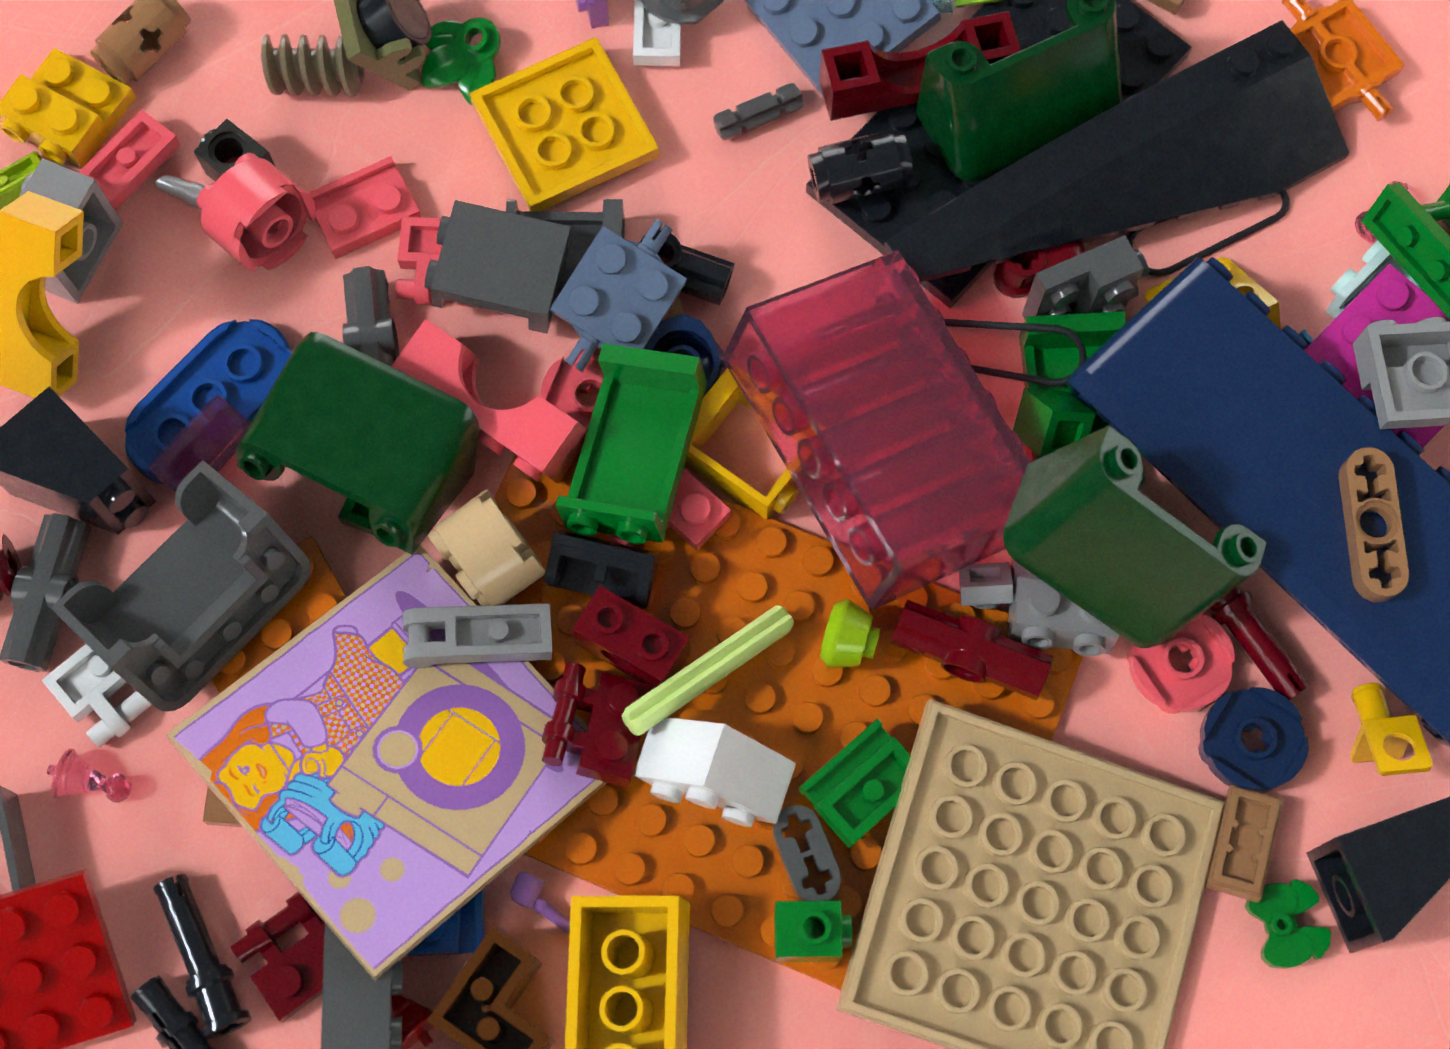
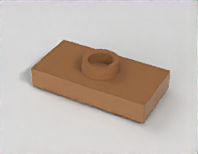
[1205,784,1283,903]

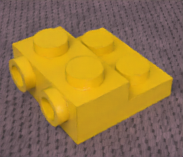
[0,48,136,169]

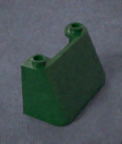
[916,0,1122,182]
[236,332,479,555]
[1003,426,1267,649]

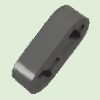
[773,805,841,901]

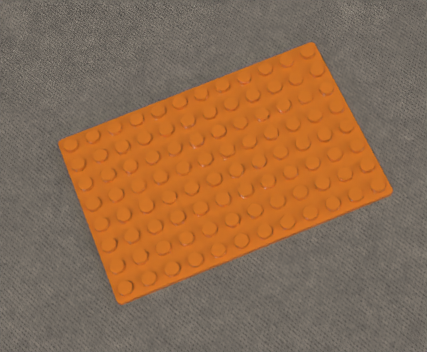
[454,452,1083,991]

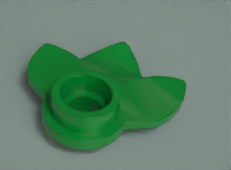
[421,17,501,105]

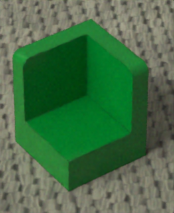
[1013,388,1096,457]

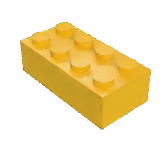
[565,896,690,1049]

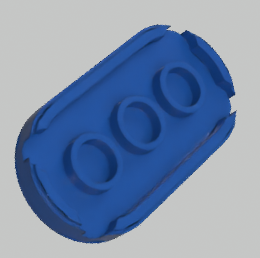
[124,319,292,486]

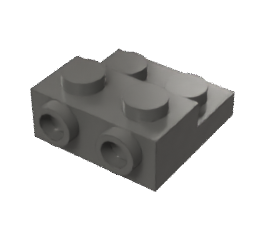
[1022,235,1149,319]

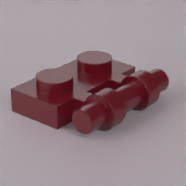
[542,663,652,787]
[230,892,325,1022]

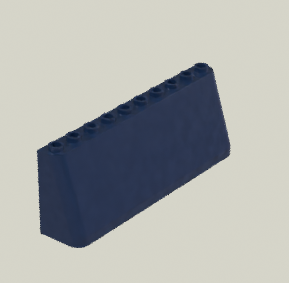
[1066,257,1450,747]

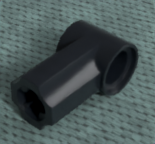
[639,230,735,305]

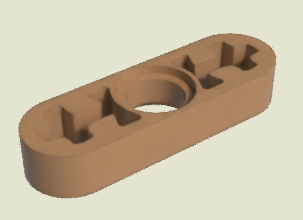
[1339,447,1409,603]

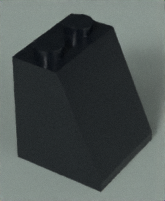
[0,387,157,535]
[1306,796,1450,953]

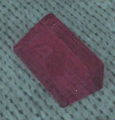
[146,395,251,493]

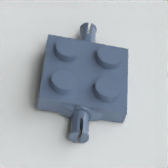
[550,219,687,372]

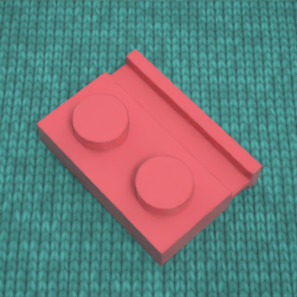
[308,156,421,259]

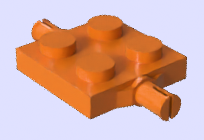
[1281,0,1405,122]

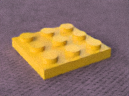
[469,37,660,211]

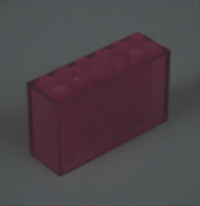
[722,251,1031,611]

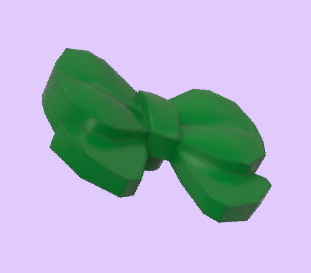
[1245,879,1331,969]

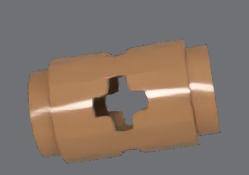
[90,0,191,85]

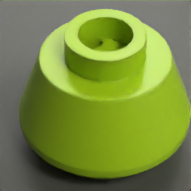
[820,599,881,668]

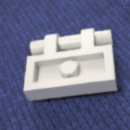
[41,644,152,748]

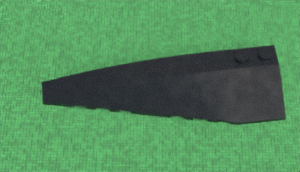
[884,20,1349,285]

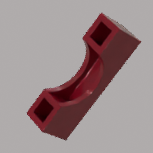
[819,11,1021,121]

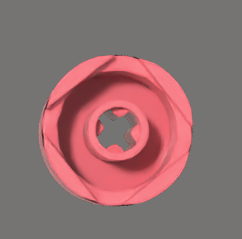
[197,153,316,272]

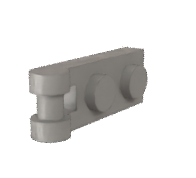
[402,604,552,668]

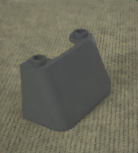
[51,460,311,711]

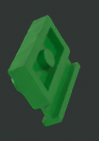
[797,718,911,848]

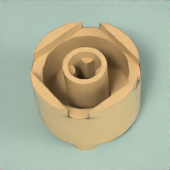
[428,489,546,606]

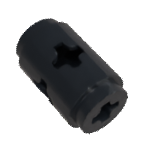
[807,130,914,204]

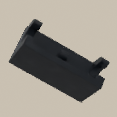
[544,530,661,609]

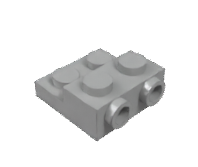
[1353,317,1450,429]
[1007,559,1119,656]

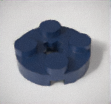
[1198,687,1309,794]

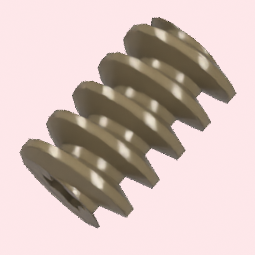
[261,34,365,97]

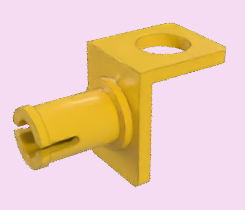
[1350,682,1433,776]

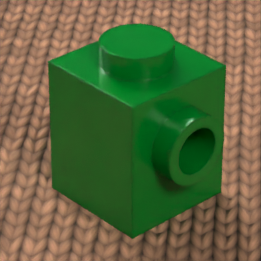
[774,901,852,962]

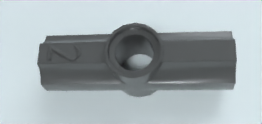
[342,266,400,366]
[0,513,91,672]

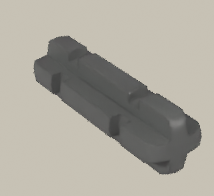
[713,83,804,140]

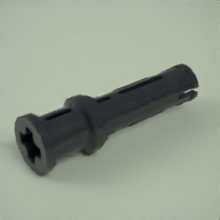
[153,874,252,1040]

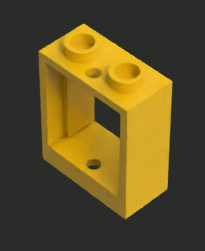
[685,364,828,520]

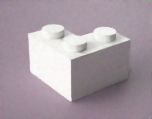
[633,717,796,827]

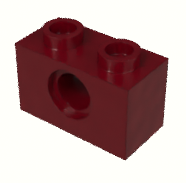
[572,586,691,689]

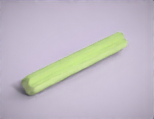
[622,605,794,735]

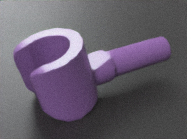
[510,872,570,934]

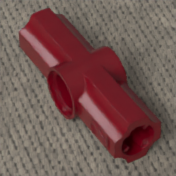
[890,599,1054,700]

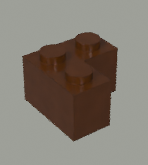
[427,927,555,1049]

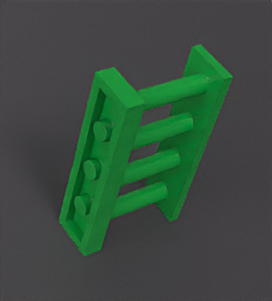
[1361,183,1450,319]

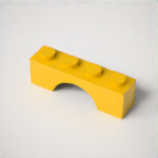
[0,191,84,398]

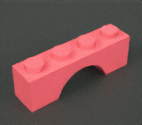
[391,319,587,484]

